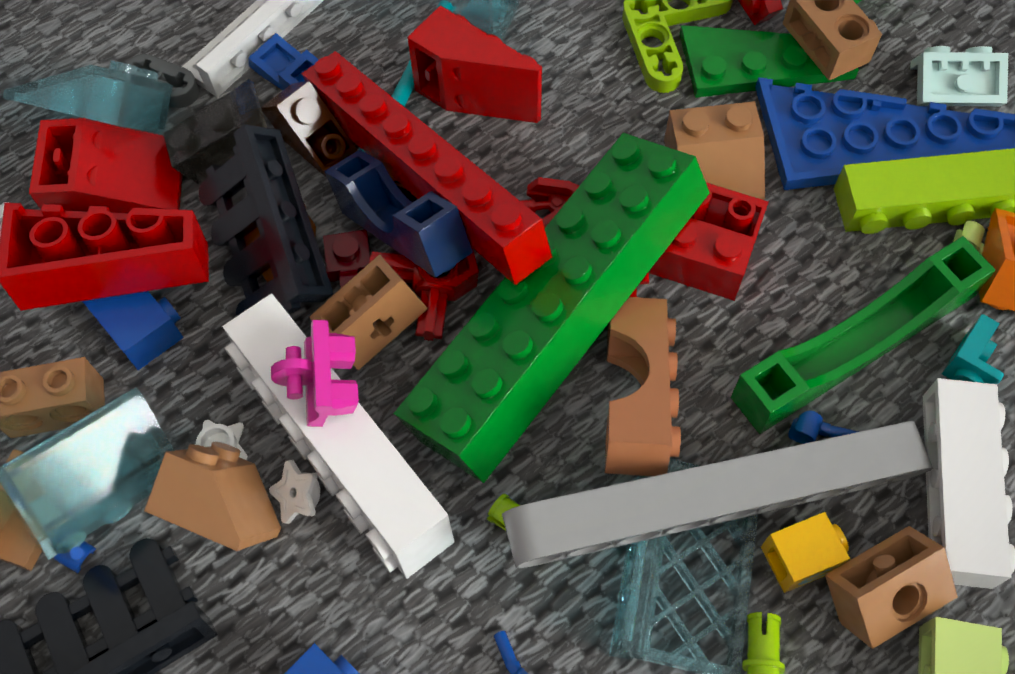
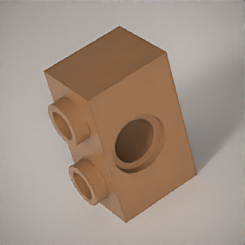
[825,526,958,649]

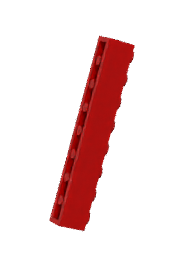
[301,51,552,285]

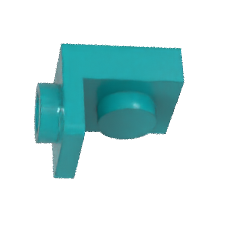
[941,314,1004,385]

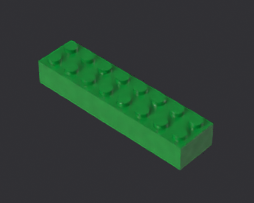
[393,133,710,483]

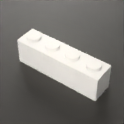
[923,378,1015,589]

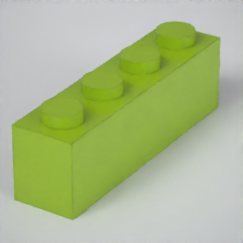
[833,148,1015,234]

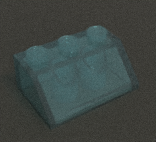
[0,387,174,560]

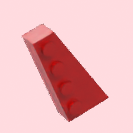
[0,202,209,311]

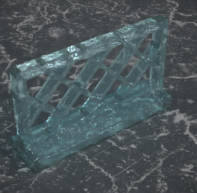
[609,457,758,674]

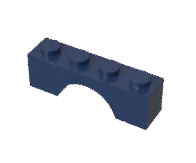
[324,149,473,278]

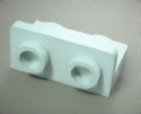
[910,46,1008,107]

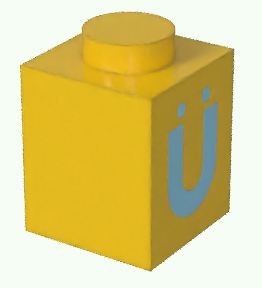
[761,512,850,593]

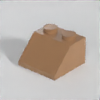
[664,101,765,200]
[144,442,281,551]

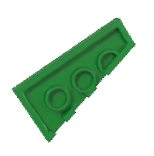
[679,25,859,98]

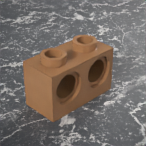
[783,0,882,80]
[0,357,105,438]

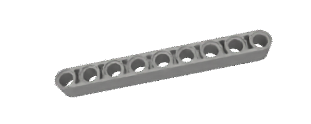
[502,421,933,569]

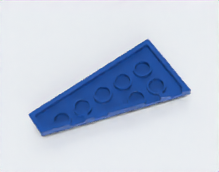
[755,77,1015,190]

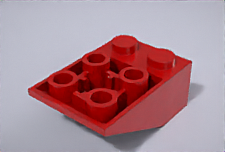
[407,5,542,123]
[29,118,185,213]

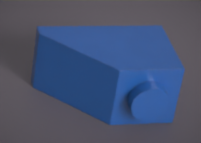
[82,291,184,370]

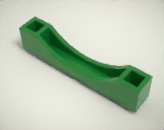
[730,236,996,434]

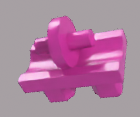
[271,320,359,427]

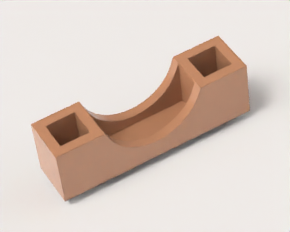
[605,297,681,476]

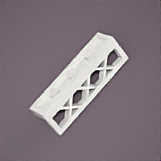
[182,0,324,98]

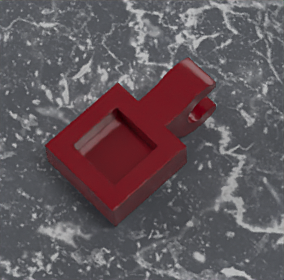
[323,230,371,288]

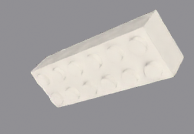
[222,293,454,579]

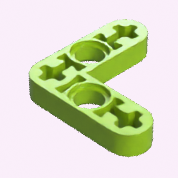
[622,0,733,93]

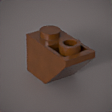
[260,81,358,177]

